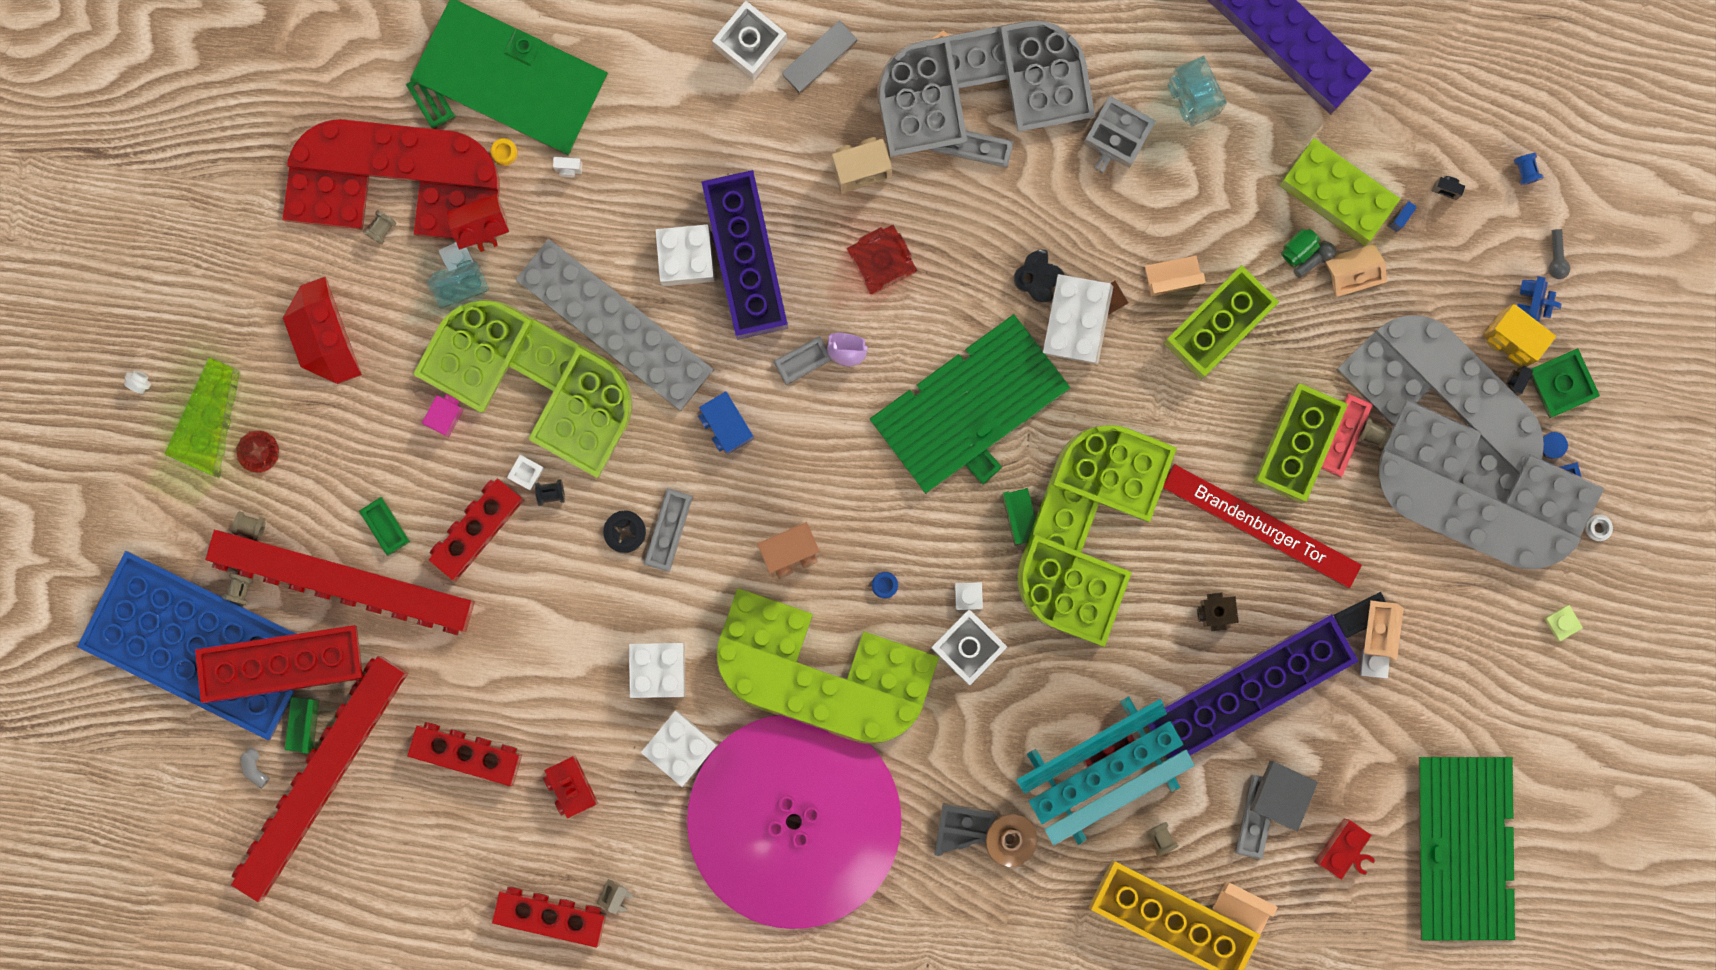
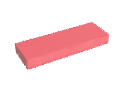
[1321,394,1373,478]

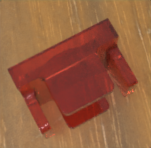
[847,224,918,296]

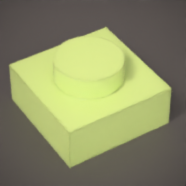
[1544,605,1583,641]

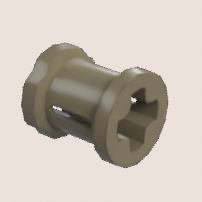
[363,210,397,245]
[1358,418,1393,450]
[232,511,266,541]
[223,573,254,605]
[1146,822,1179,857]

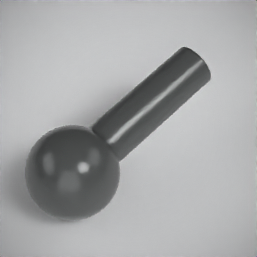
[1549,229,1571,279]
[1293,242,1336,278]

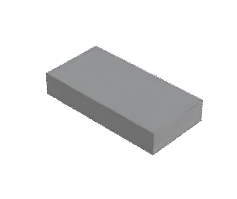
[773,336,832,385]

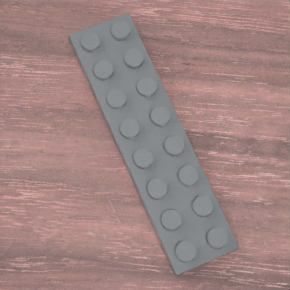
[516,239,714,411]

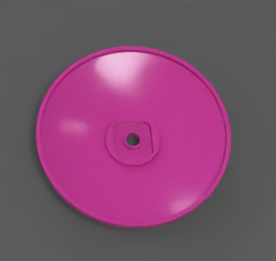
[687,715,901,929]

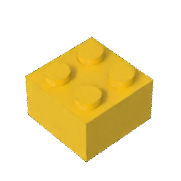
[1482,304,1557,367]

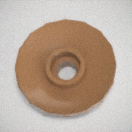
[985,813,1038,867]

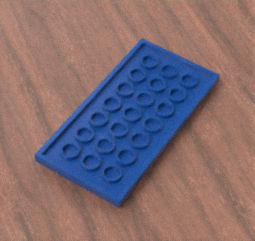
[77,551,297,740]

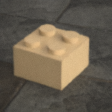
[832,137,892,194]

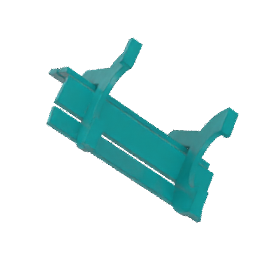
[1016,696,1195,846]

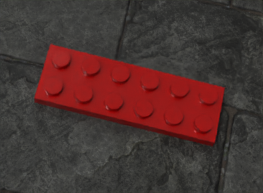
[195,625,363,704]

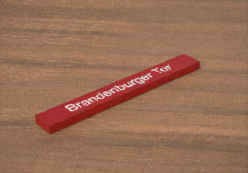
[1162,464,1362,589]

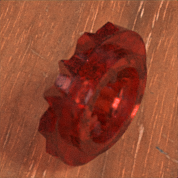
[236,430,279,473]

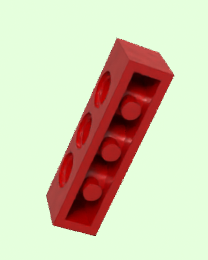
[428,478,525,581]
[407,722,522,786]
[492,887,607,948]

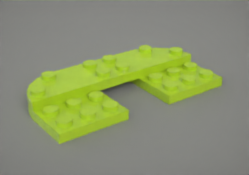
[413,300,632,478]
[1018,425,1177,647]
[717,588,939,744]

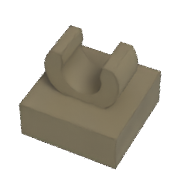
[597,879,633,914]

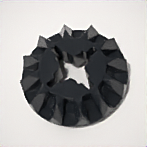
[603,510,646,553]

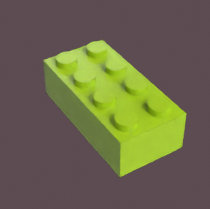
[1279,138,1401,246]
[1163,265,1279,380]
[1253,383,1348,504]

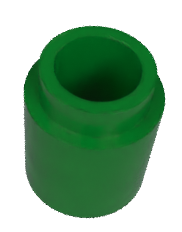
[1281,229,1320,267]

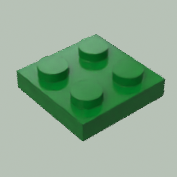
[1531,348,1600,418]

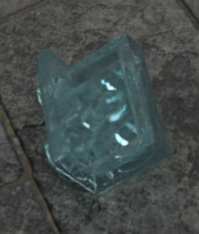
[426,260,489,308]

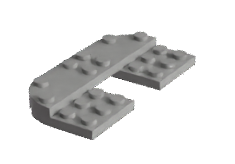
[877,21,1095,157]
[1336,315,1544,503]
[1378,399,1604,569]

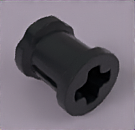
[535,479,565,507]

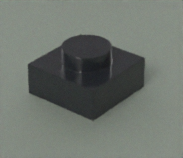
[1432,176,1465,200]
[1506,366,1534,396]

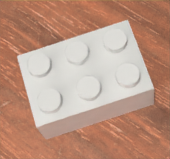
[1043,274,1113,364]

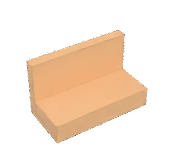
[1325,244,1387,297]
[1145,255,1206,297]
[1364,601,1404,661]
[1212,881,1278,934]

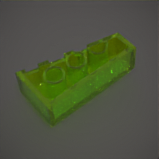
[164,357,240,478]

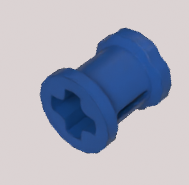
[1514,153,1544,185]

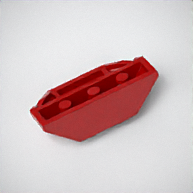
[283,277,362,384]

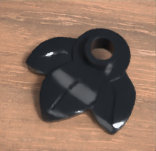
[1013,249,1064,302]

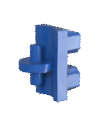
[1517,276,1562,322]

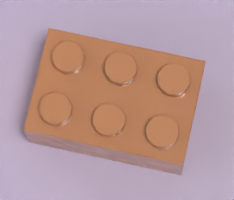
[757,522,821,579]

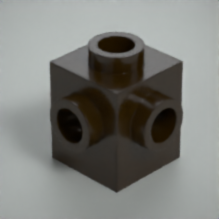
[1197,592,1239,631]

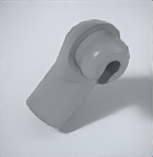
[240,749,270,789]

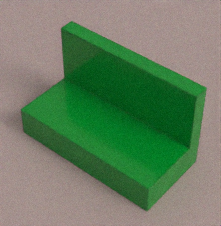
[1002,488,1036,546]
[285,697,320,754]

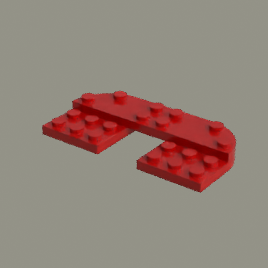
[282,119,500,244]

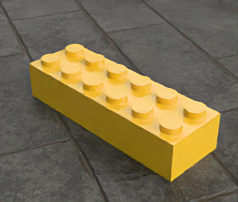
[1088,860,1261,970]

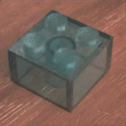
[1168,56,1227,127]

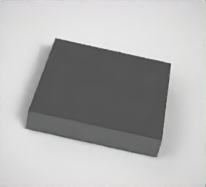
[1250,761,1318,832]

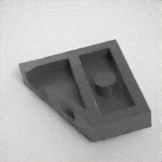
[934,803,996,856]

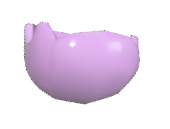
[827,333,868,367]

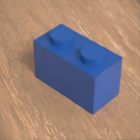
[698,391,755,455]

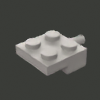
[1084,96,1156,173]

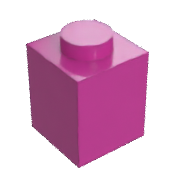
[422,394,463,438]

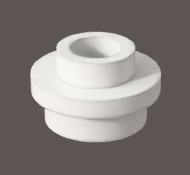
[124,371,151,394]
[1585,515,1613,541]

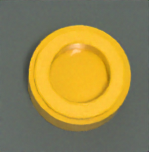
[490,138,518,166]

